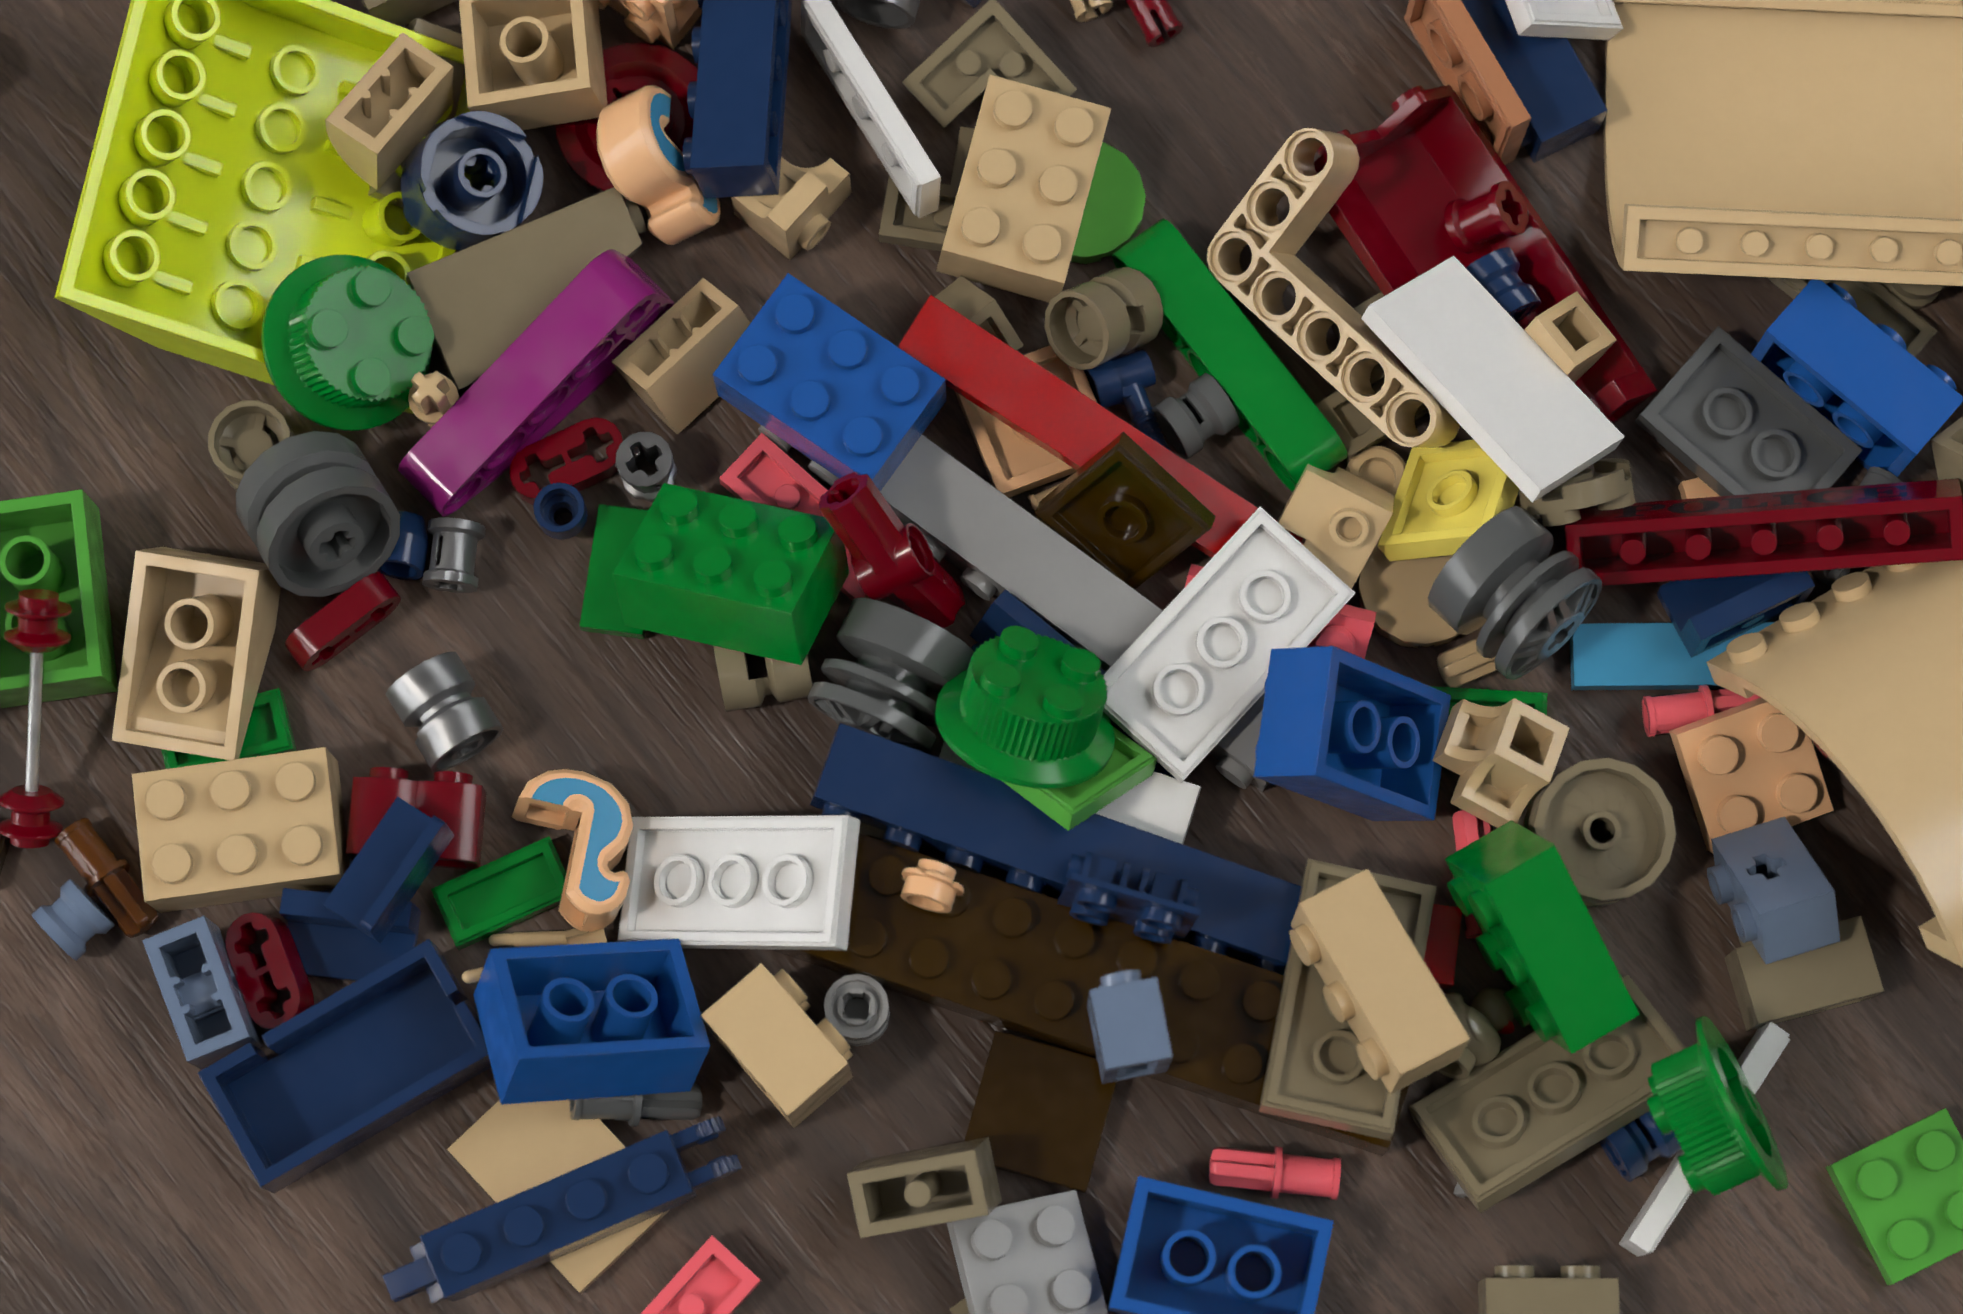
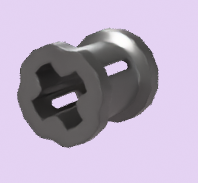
[616,432,677,502]
[422,517,486,593]

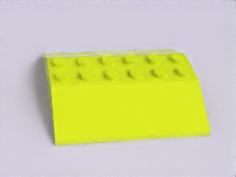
[54,0,471,414]

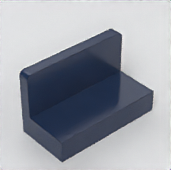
[1657,571,1815,658]
[323,796,454,944]
[279,888,421,981]

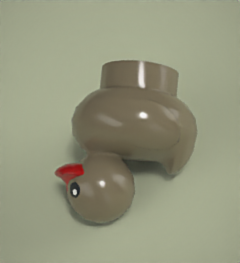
[1437,987,1515,1080]

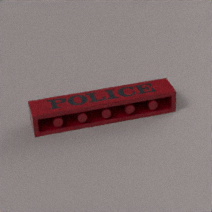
[1565,478,1963,586]

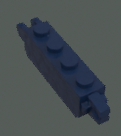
[382,1116,742,1304]

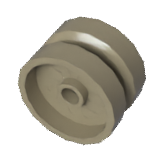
[1518,758,1676,908]

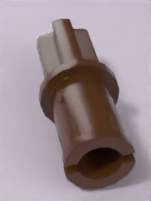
[54,818,159,938]

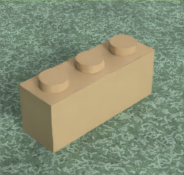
[1290,869,1470,1095]

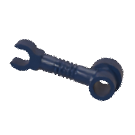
[1084,349,1170,450]

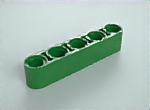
[1111,218,1348,492]

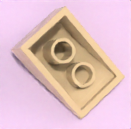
[112,547,281,760]

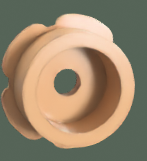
[901,859,964,913]

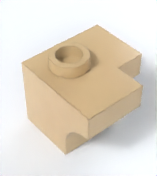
[731,157,851,260]
[1278,464,1394,589]
[1432,698,1570,828]

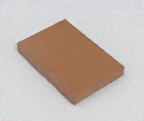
[1404,0,1531,165]

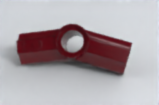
[819,472,965,628]

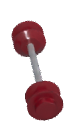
[0,589,72,848]

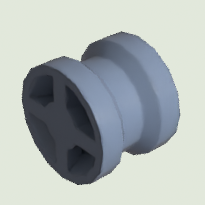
[31,879,115,961]

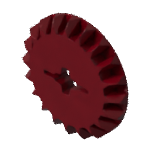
[555,43,698,195]

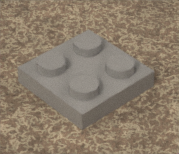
[947,1190,1108,1314]

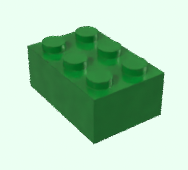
[612,483,849,665]
[1445,820,1640,1054]

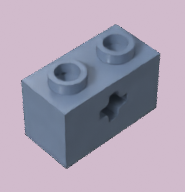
[1707,816,1840,964]
[142,916,263,1070]
[1087,970,1173,1084]

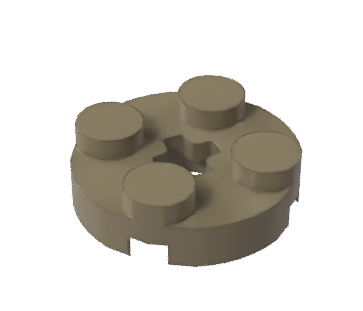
[1514,458,1636,526]

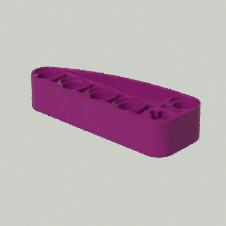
[398,249,674,517]

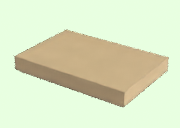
[447,1100,671,1294]

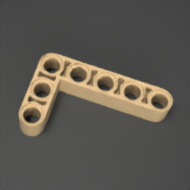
[1207,128,1460,448]

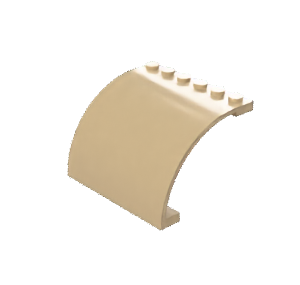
[1604,0,1963,286]
[1707,560,1963,968]

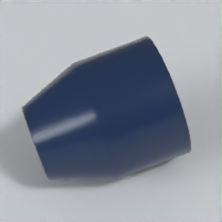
[533,483,588,540]
[377,511,429,580]

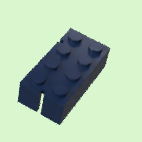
[197,939,491,1194]

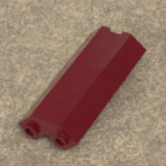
[1314,85,1657,425]

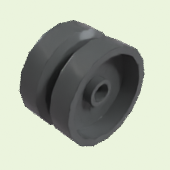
[236,431,400,597]

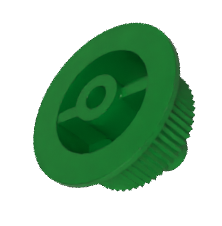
[261,255,434,431]
[935,626,1115,789]
[1647,1016,1788,1196]

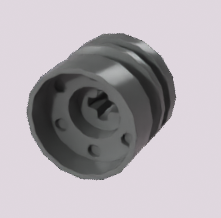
[1428,506,1602,680]
[808,597,974,754]

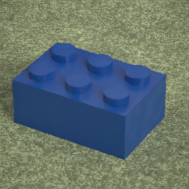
[713,273,947,491]
[1751,279,1963,477]
[1253,646,1451,821]
[473,939,710,1105]
[1107,1176,1334,1314]

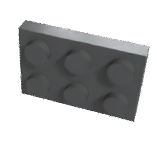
[1634,326,1862,496]

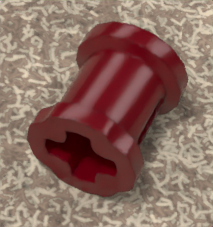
[1444,180,1529,254]

